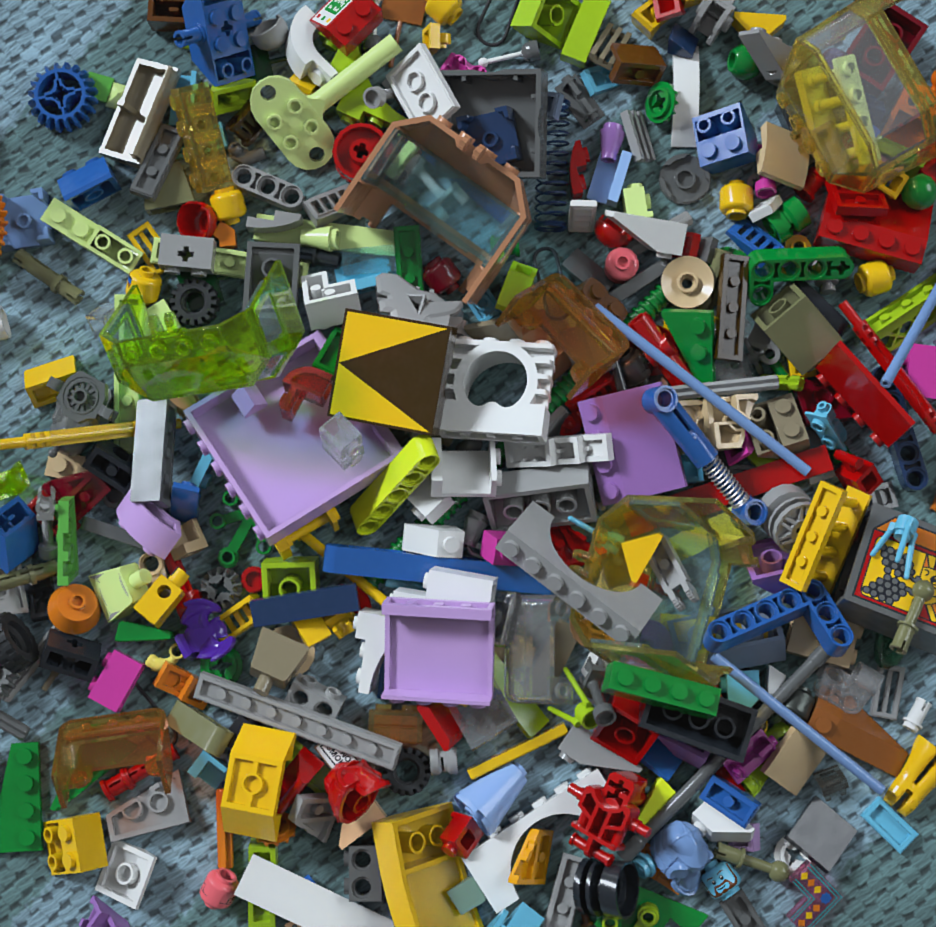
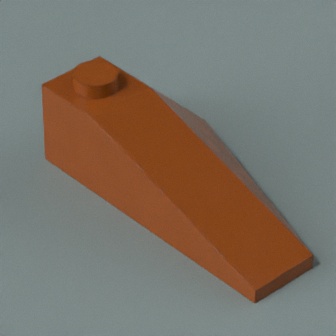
[806,682,909,777]

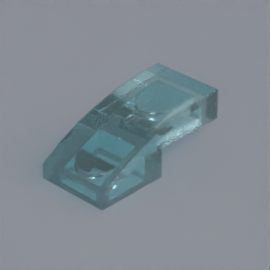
[341,244,397,276]

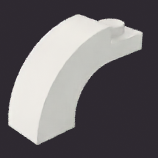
[285,5,338,88]

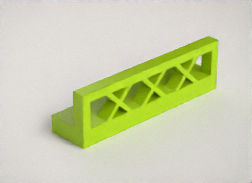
[866,273,936,352]

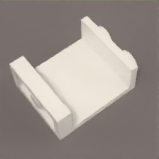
[430,437,502,497]

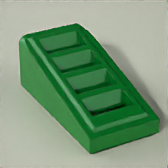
[115,621,175,642]

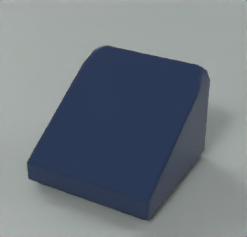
[667,23,699,58]

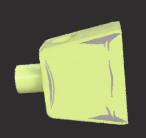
[88,562,152,623]

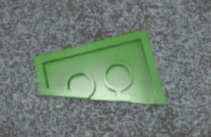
[55,496,79,586]

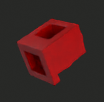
[439,811,484,859]

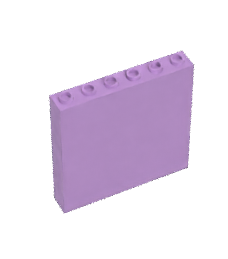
[183,329,403,546]

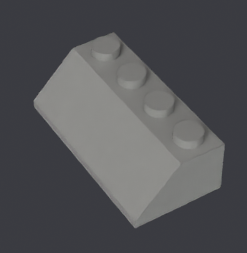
[482,462,598,531]

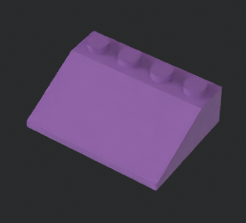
[577,381,688,506]

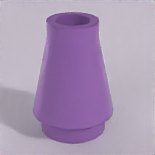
[600,122,626,163]

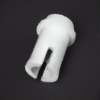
[902,697,932,733]

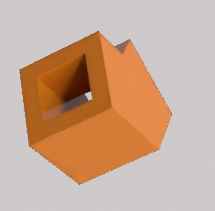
[213,221,237,249]

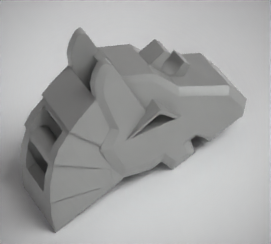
[375,273,463,328]

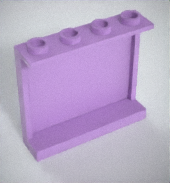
[381,596,495,709]

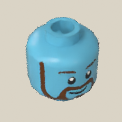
[701,859,741,901]

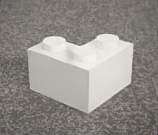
[301,271,362,331]

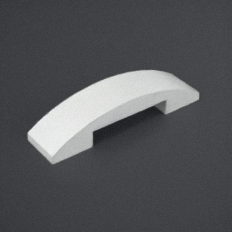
[671,46,700,148]

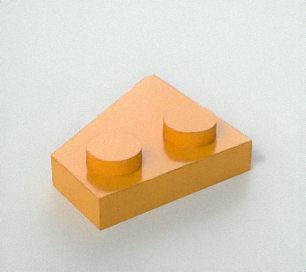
[508,828,554,885]

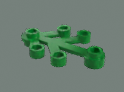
[209,491,273,568]

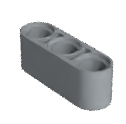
[232,164,305,213]

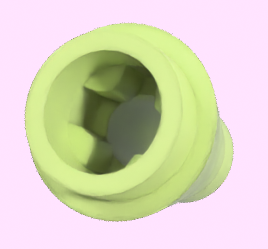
[300,226,341,252]

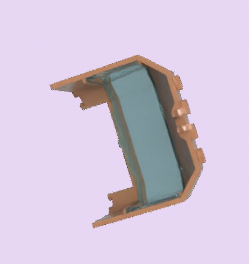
[333,115,532,305]

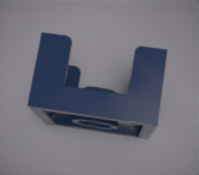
[456,105,524,165]

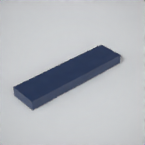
[249,583,361,628]

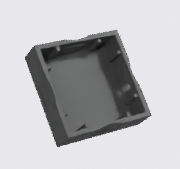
[436,69,548,180]

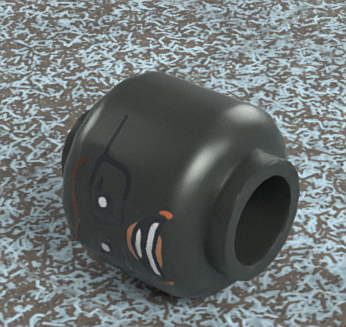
[618,347,653,387]

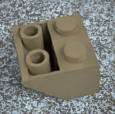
[749,392,810,459]

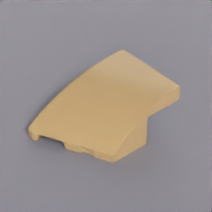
[678,393,758,455]

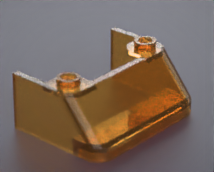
[495,273,629,400]
[51,708,173,809]

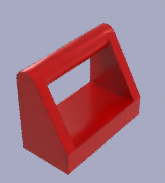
[277,746,325,815]

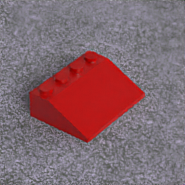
[813,176,933,274]
[815,340,916,449]

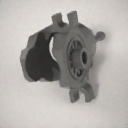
[46,370,119,458]

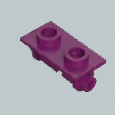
[722,728,778,784]

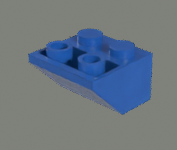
[692,102,759,175]
[0,496,39,574]

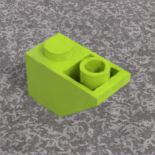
[495,261,538,317]

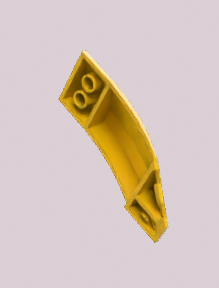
[371,802,484,927]

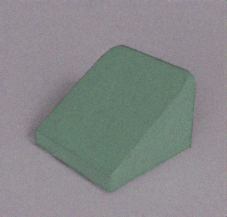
[446,877,487,915]

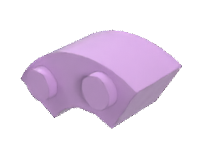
[116,488,182,560]

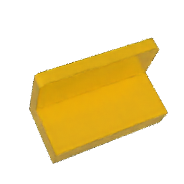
[24,355,81,408]

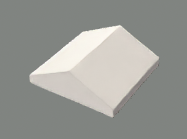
[95,841,157,910]

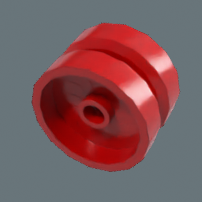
[332,123,391,183]

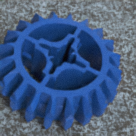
[27,62,99,133]

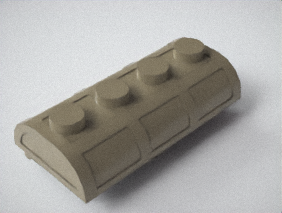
[99,58,182,168]

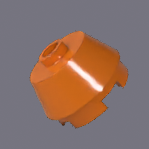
[47,583,101,635]

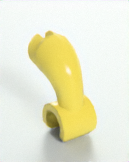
[145,643,184,672]

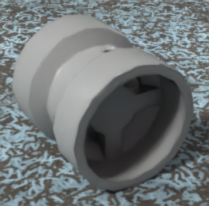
[429,747,458,776]

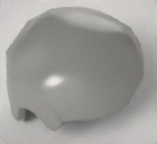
[249,14,288,51]

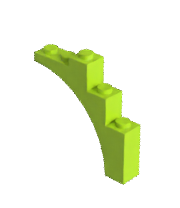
[318,31,407,139]

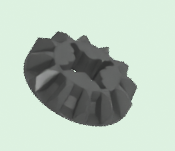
[200,567,242,609]

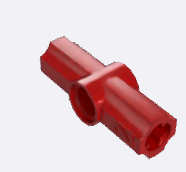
[628,311,693,386]

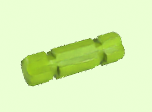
[760,374,806,391]

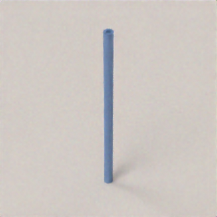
[880,283,936,388]
[710,653,886,795]

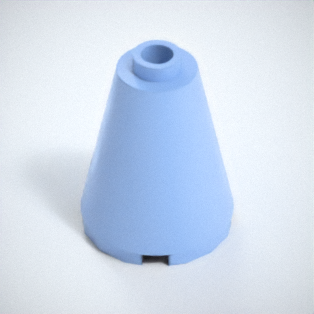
[453,762,527,836]

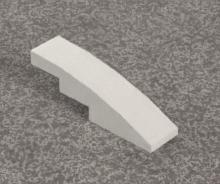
[504,433,614,468]

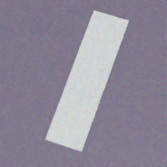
[234,854,394,927]

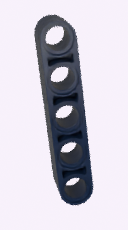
[871,366,929,492]

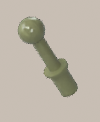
[889,580,935,655]
[713,841,790,883]

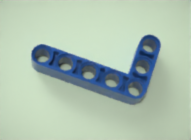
[703,579,854,658]

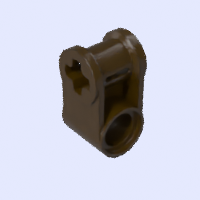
[225,99,263,147]

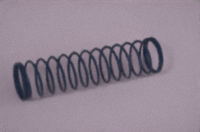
[534,98,571,233]

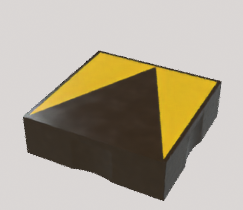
[327,308,458,436]

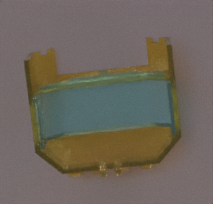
[569,495,760,686]

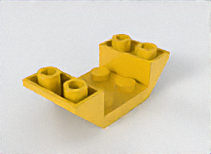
[221,723,297,842]

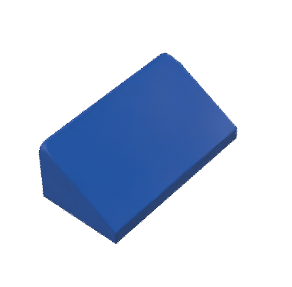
[640,738,683,782]
[699,774,762,829]

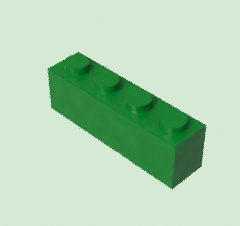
[601,661,722,720]

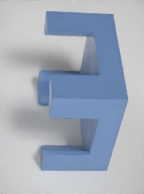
[0,187,55,252]

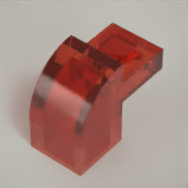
[279,366,333,422]

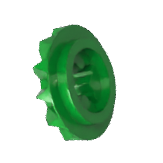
[645,81,679,124]
[200,648,243,682]

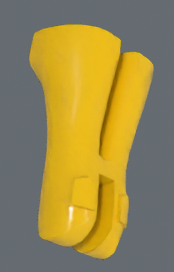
[883,734,936,817]

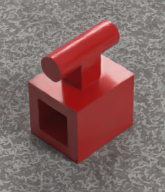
[834,449,883,495]

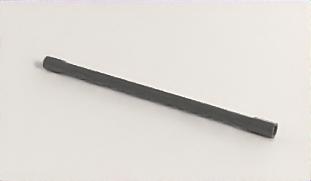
[616,644,831,861]

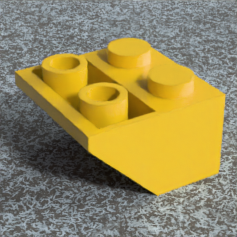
[43,812,108,875]

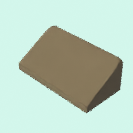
[464,317,522,341]

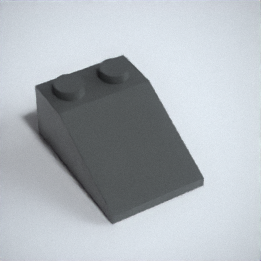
[242,241,300,328]

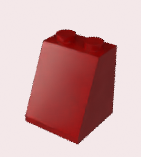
[590,695,660,766]

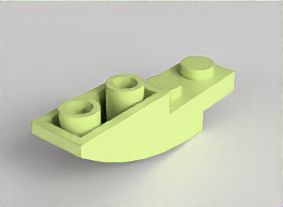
[40,197,144,275]

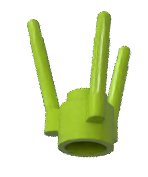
[547,667,598,730]

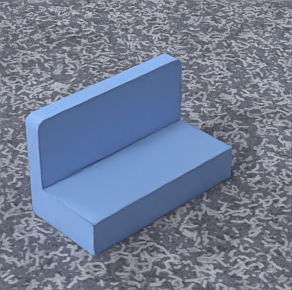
[587,150,632,208]

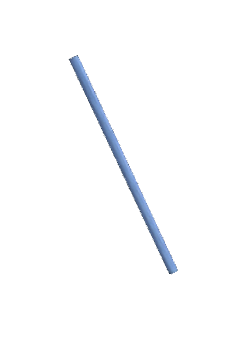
[592,303,812,476]

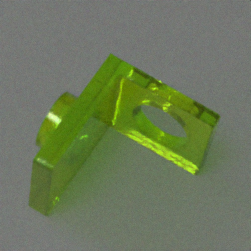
[0,461,31,501]

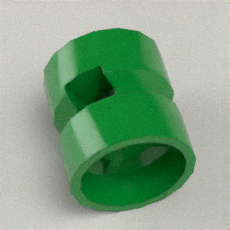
[762,196,812,244]

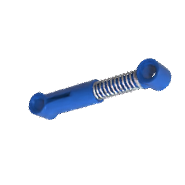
[641,385,768,526]

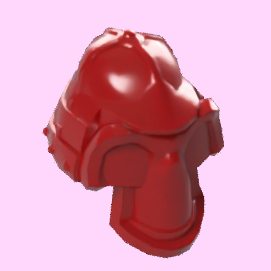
[324,759,392,824]

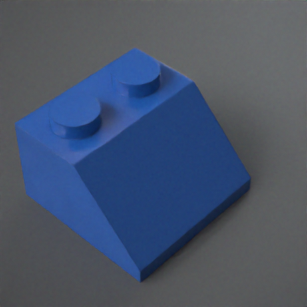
[57,156,122,212]

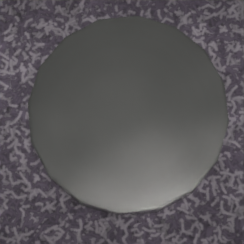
[659,153,711,206]

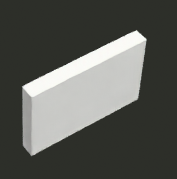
[385,43,460,120]

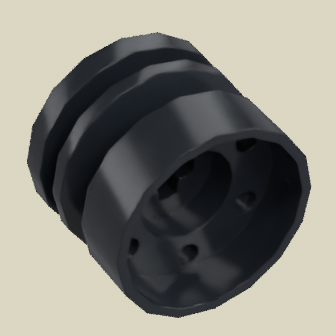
[573,857,639,920]

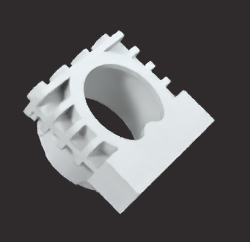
[439,336,557,444]

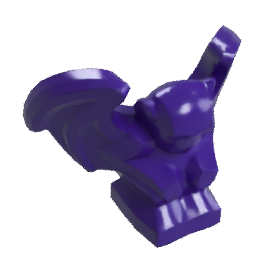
[174,599,236,662]

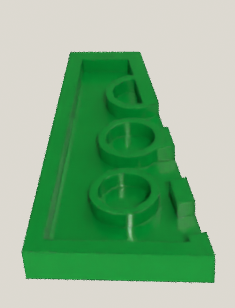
[0,742,44,853]

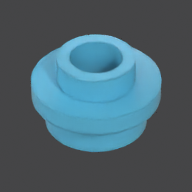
[631,852,656,879]

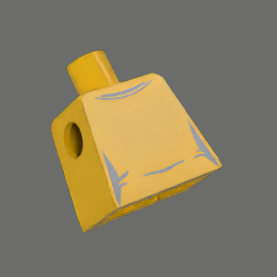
[133,567,190,629]

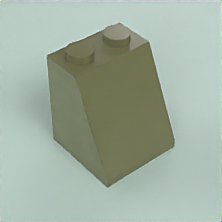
[750,281,844,376]

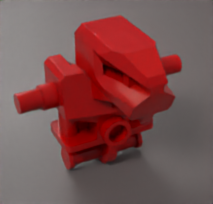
[567,771,652,867]

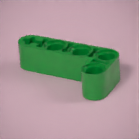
[747,246,854,306]

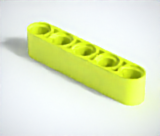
[350,434,440,535]

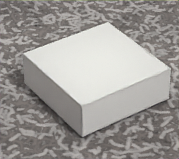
[748,195,783,222]

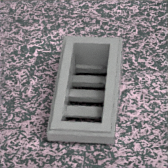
[303,183,349,228]

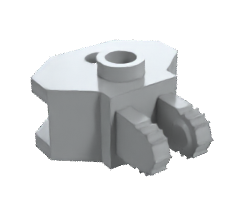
[689,0,736,47]

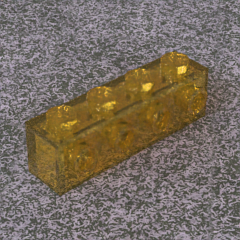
[169,81,234,193]

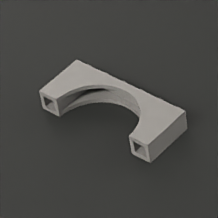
[495,501,663,649]

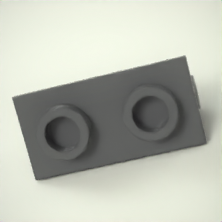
[554,74,605,130]

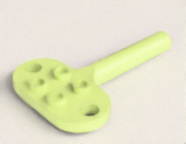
[250,34,403,170]

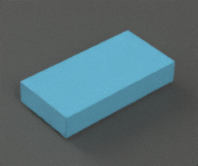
[860,796,919,854]

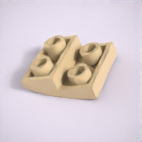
[756,121,809,191]
[760,726,826,796]

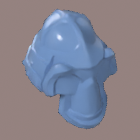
[649,820,714,897]

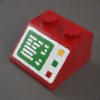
[309,0,383,57]

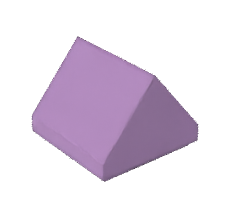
[231,383,268,418]

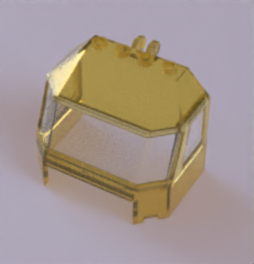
[776,0,936,193]

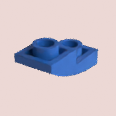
[170,481,201,522]

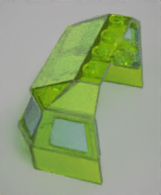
[99,260,305,402]

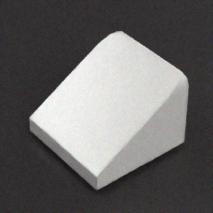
[765,665,786,695]

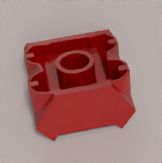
[416,702,470,751]

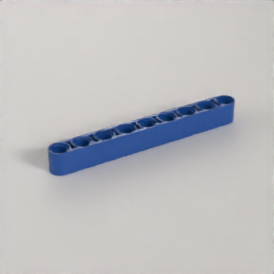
[322,543,556,596]

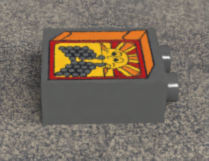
[833,502,936,655]

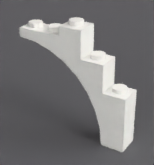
[353,566,498,694]

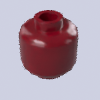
[423,255,461,295]

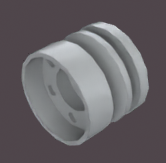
[760,484,812,554]

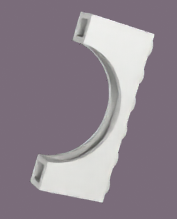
[462,766,606,914]

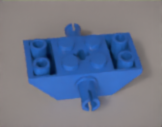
[173,0,262,87]

